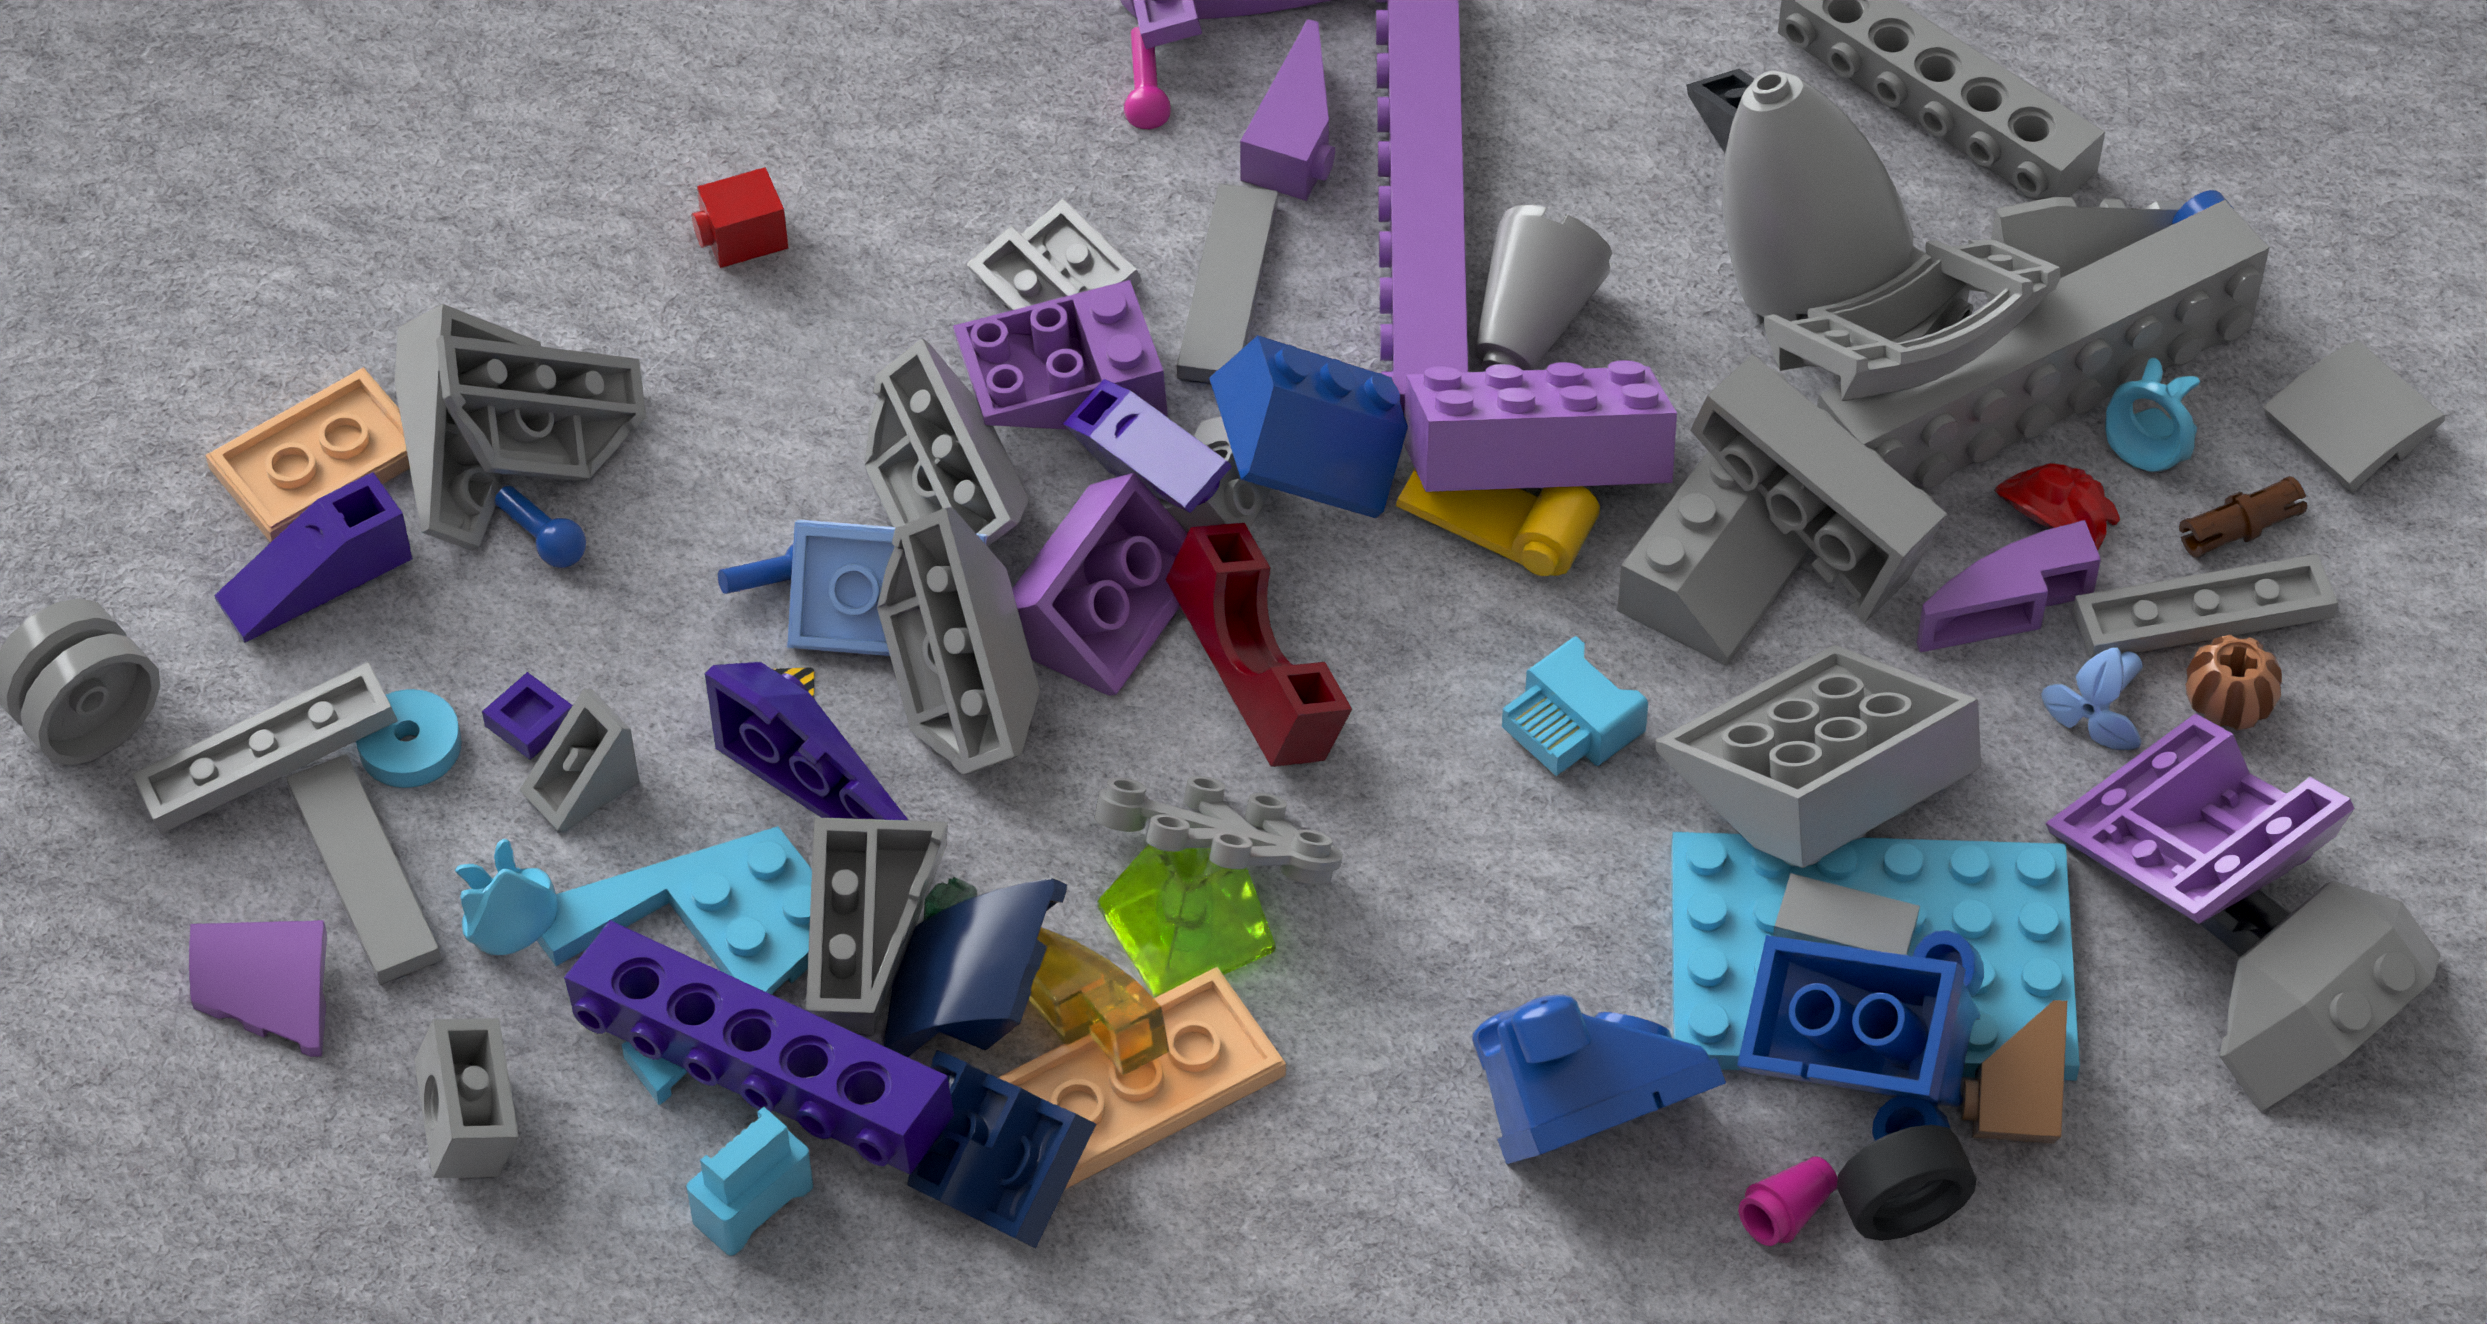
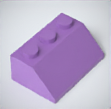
[1012,473,1188,696]

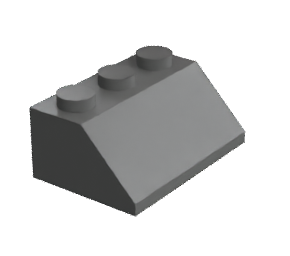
[1617,451,1812,666]

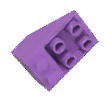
[953,280,1168,430]

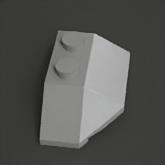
[436,335,646,481]
[864,338,1029,547]
[877,507,1040,774]
[2220,881,2440,1111]

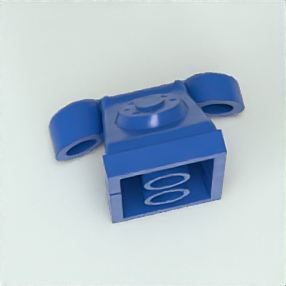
[1737,930,1984,1141]
[1472,994,1726,1164]

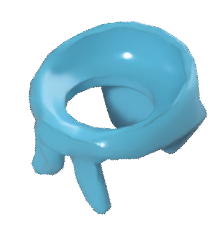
[2105,358,2200,472]
[455,839,558,955]

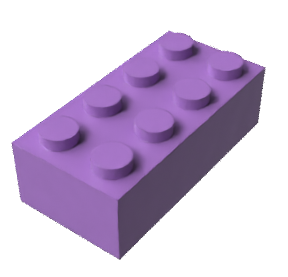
[1403,360,1677,492]

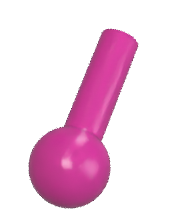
[1124,26,1171,129]

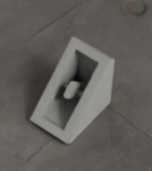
[520,688,640,831]

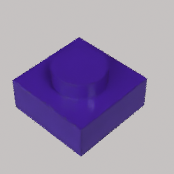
[482,672,573,760]

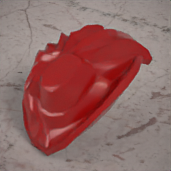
[1994,463,2120,551]

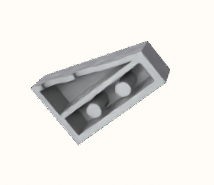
[806,817,948,1035]

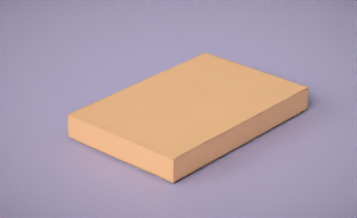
[205,367,410,543]

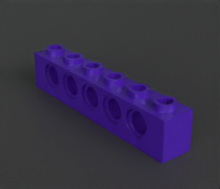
[564,920,954,1175]

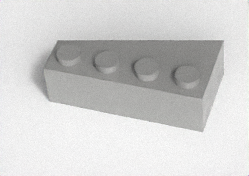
[1690,354,1947,624]

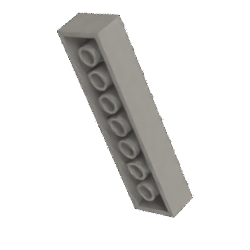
[1817,200,2270,489]

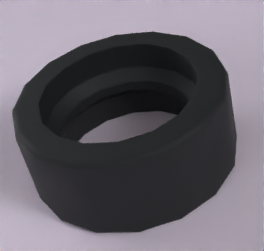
[1837,1125,1977,1241]

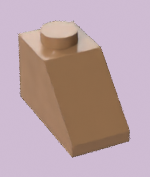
[1961,1000,2068,1144]

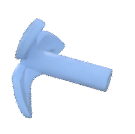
[2041,647,2142,750]

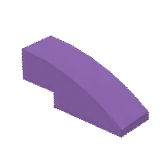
[1916,520,2101,652]

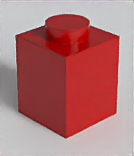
[691,167,789,268]

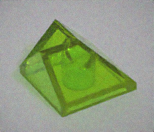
[1097,844,1276,998]

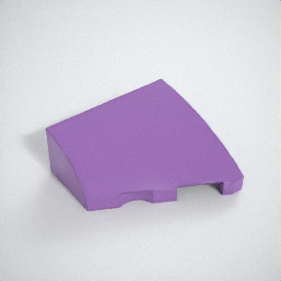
[189,920,327,1057]

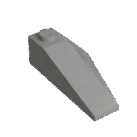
[1985,197,2186,302]

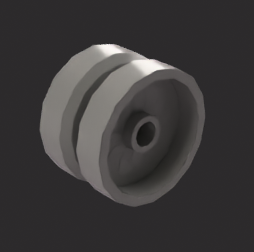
[0,598,161,765]

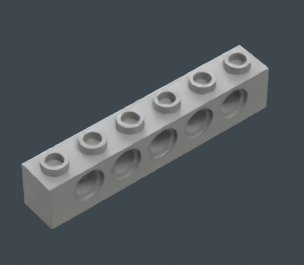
[1778,0,2105,200]

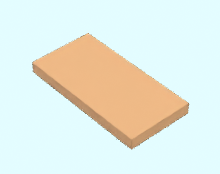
[998,967,1286,1189]

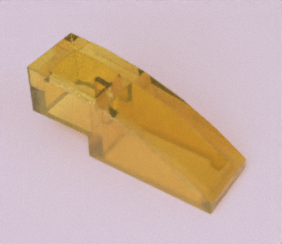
[1029,927,1169,1075]

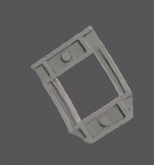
[1764,240,2060,401]

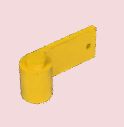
[1396,469,1600,576]

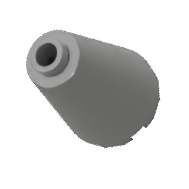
[1475,205,1613,371]

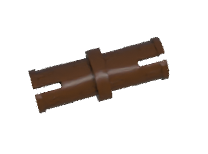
[2179,476,2308,558]

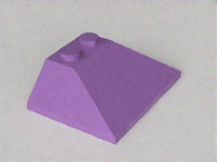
[2046,713,2354,924]

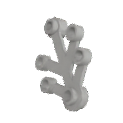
[1094,776,1343,884]

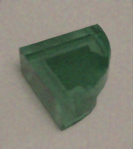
[923,877,977,921]

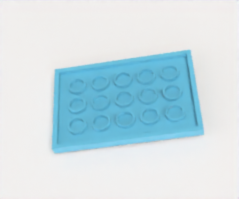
[1671,832,2080,1081]

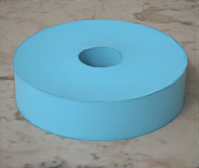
[356,689,462,788]

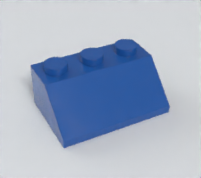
[1209,335,1408,518]

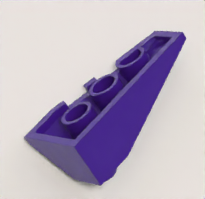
[704,662,908,820]

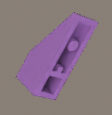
[1240,19,1335,201]

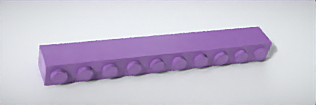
[1375,0,1468,414]

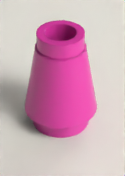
[1738,1156,1838,1246]

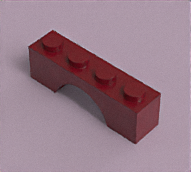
[1165,522,1352,767]

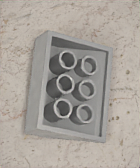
[1655,645,1981,868]

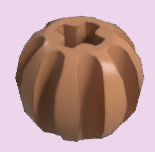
[2185,635,2282,731]

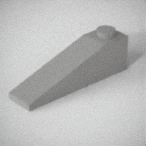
[394,304,541,550]

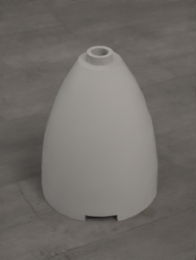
[1723,71,1914,321]

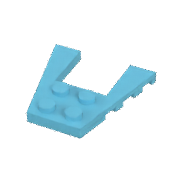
[537,826,812,1105]

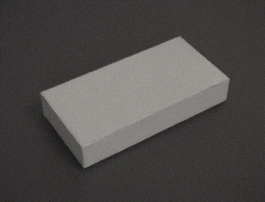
[1773,873,1920,955]

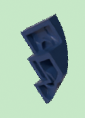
[884,878,1067,1057]
[907,1050,1097,1248]

